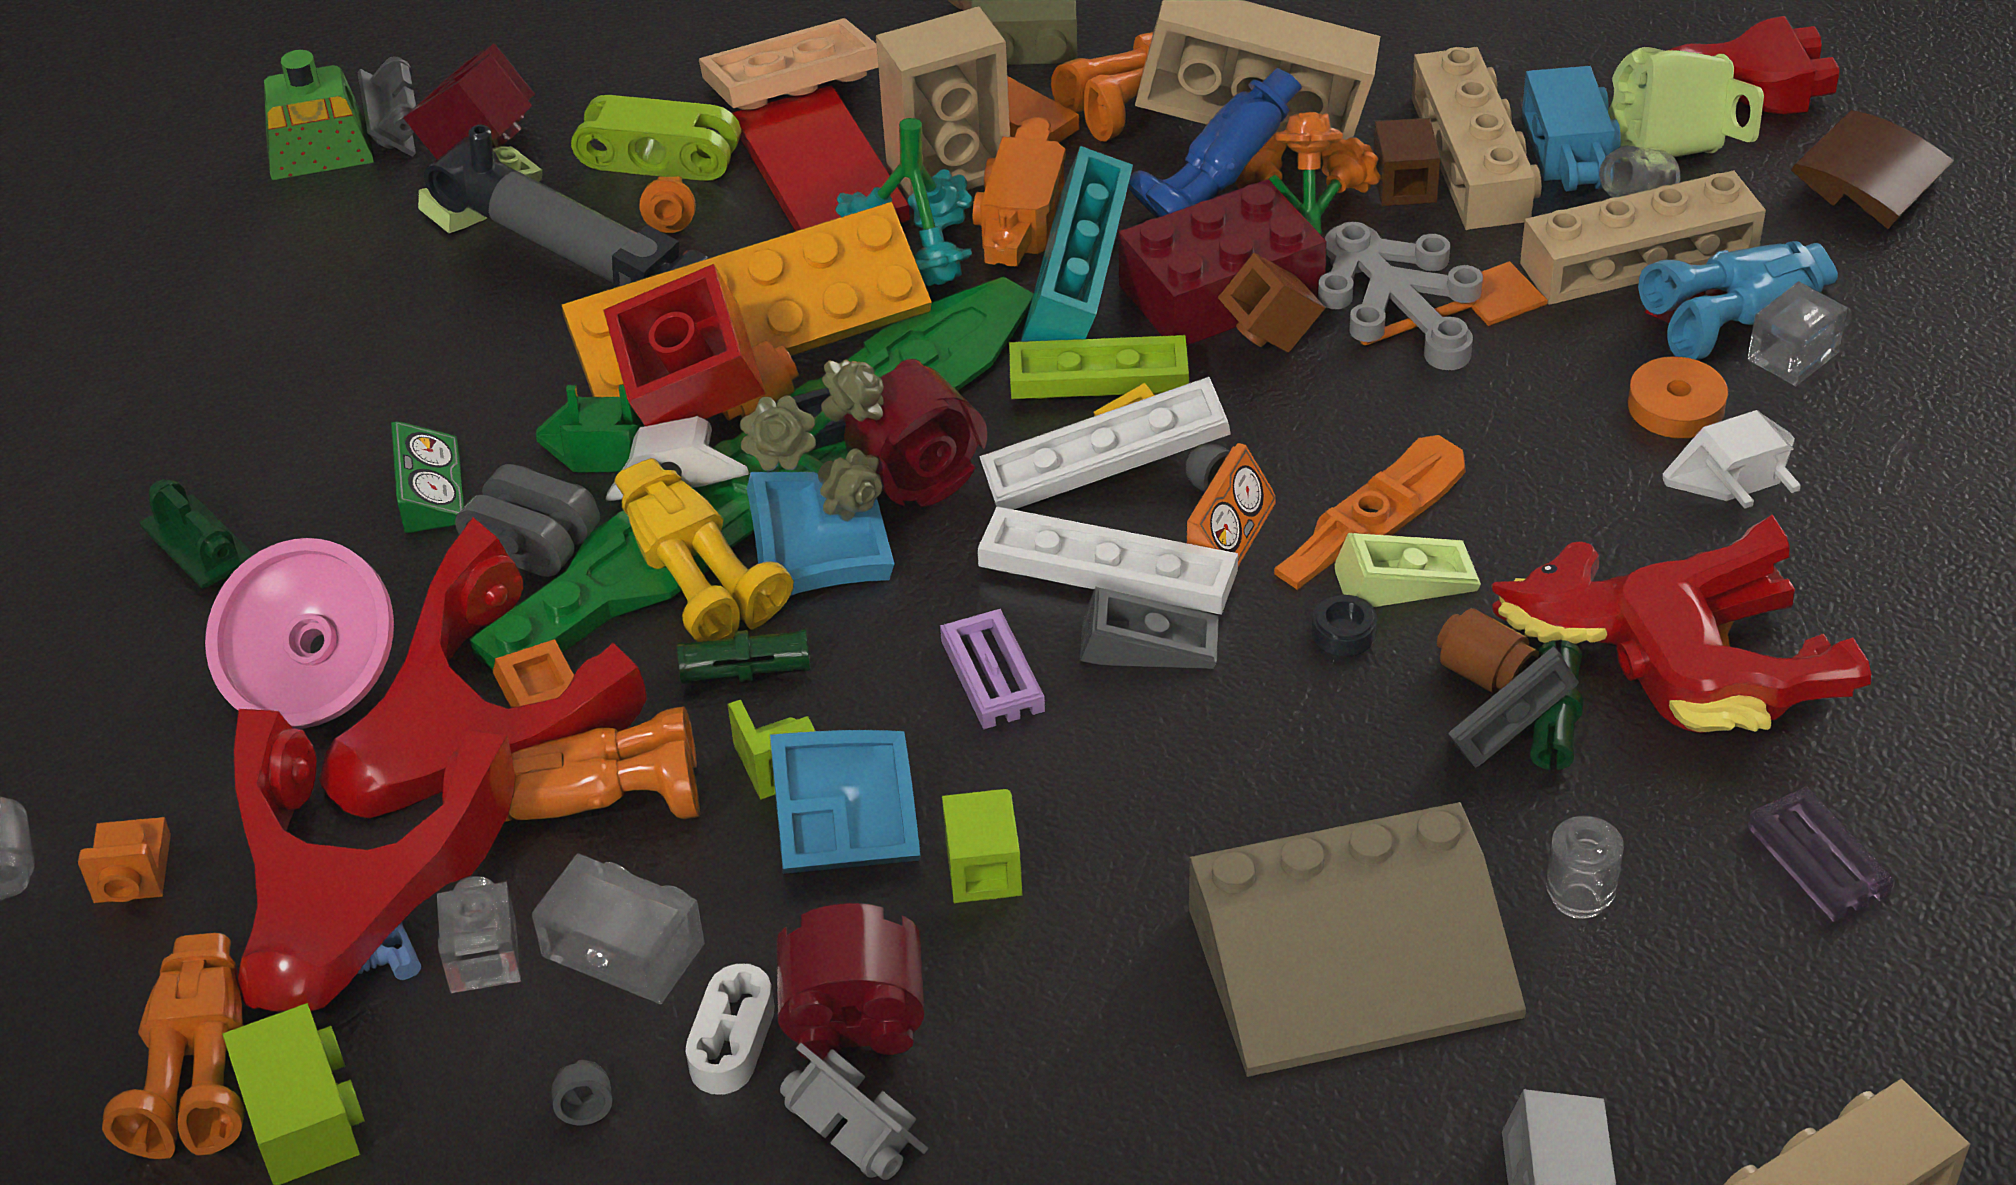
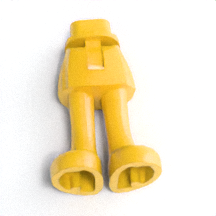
[614,458,794,642]

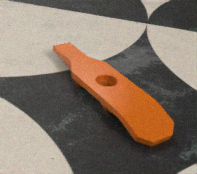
[1274,435,1466,590]

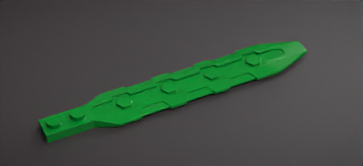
[469,276,1034,671]

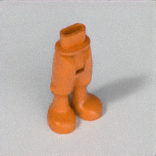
[505,707,700,822]

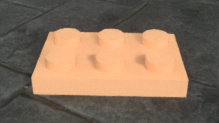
[699,18,878,110]

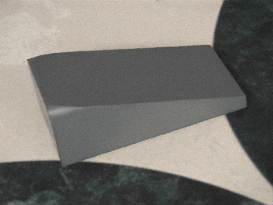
[1080,587,1218,669]

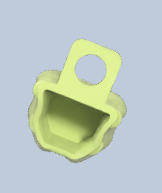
[1608,47,1764,159]

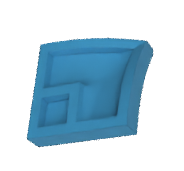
[746,472,894,596]
[770,730,920,874]

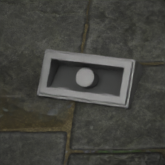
[1447,646,1579,768]

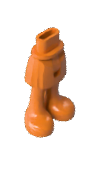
[1051,32,1153,141]
[102,933,245,1159]

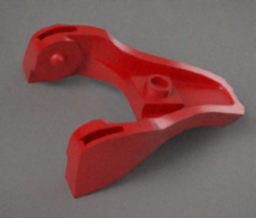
[319,517,647,818]
[234,708,515,1011]

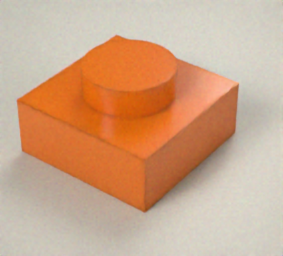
[493,639,574,708]

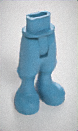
[1638,241,1838,360]

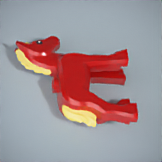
[1491,514,1872,733]

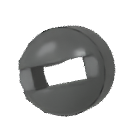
[1185,443,1230,492]
[552,1060,612,1125]

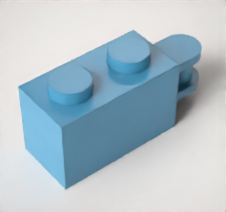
[1522,66,1621,191]

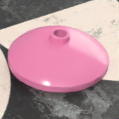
[205,538,394,729]

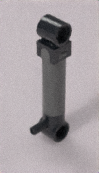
[424,125,709,288]

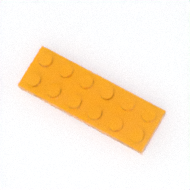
[562,202,932,397]

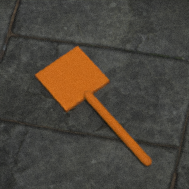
[1360,261,1548,345]

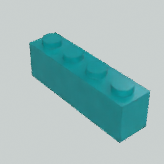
[1021,146,1133,342]

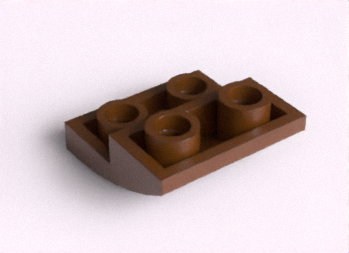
[1791,110,1954,229]

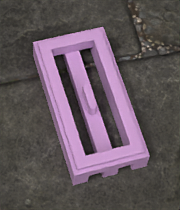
[940,609,1045,730]

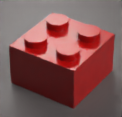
[603,264,766,426]

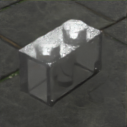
[532,853,705,1004]

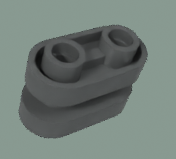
[455,464,600,577]

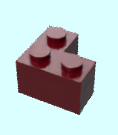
[403,43,535,159]

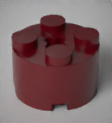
[842,359,987,507]
[777,903,924,1060]

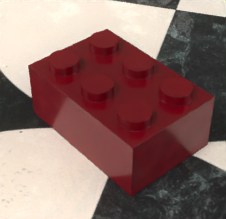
[1118,179,1327,345]

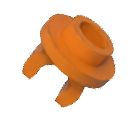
[639,176,696,233]

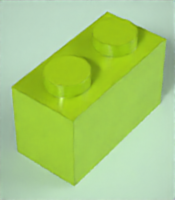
[222,1003,365,1185]

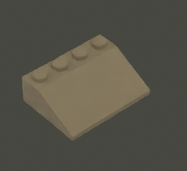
[1189,802,1526,1077]

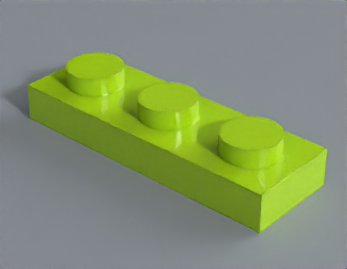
[1009,335,1189,399]

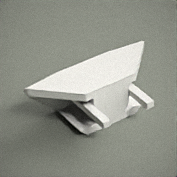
[1663,410,1801,508]
[606,416,749,501]

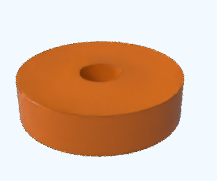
[1628,357,1728,439]

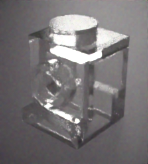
[437,876,521,993]

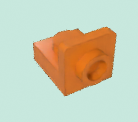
[78,817,171,903]

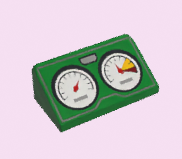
[391,422,464,533]

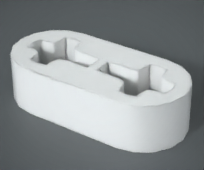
[685,964,775,1094]

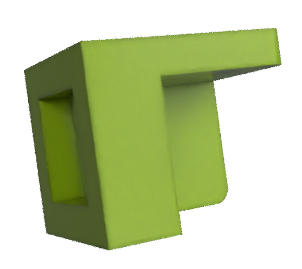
[728,700,815,800]
[942,789,1022,903]

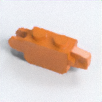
[973,116,1066,266]

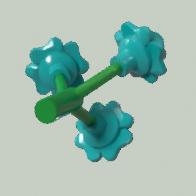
[835,118,973,286]

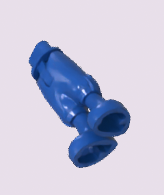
[1128,68,1302,218]

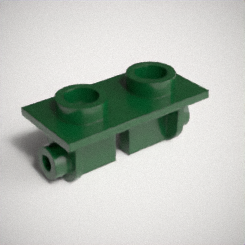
[139,479,254,589]

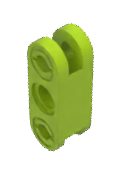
[571,95,741,181]

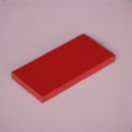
[732,85,910,232]

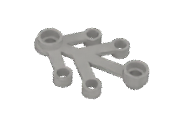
[1318,222,1483,370]

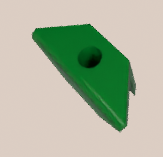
[536,385,645,472]

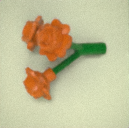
[1235,112,1381,236]

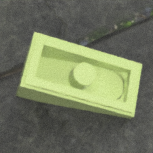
[1335,533,1481,607]

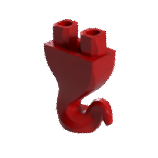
[1669,16,1840,114]

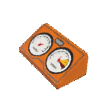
[1187,443,1276,566]

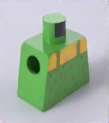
[264,50,374,180]

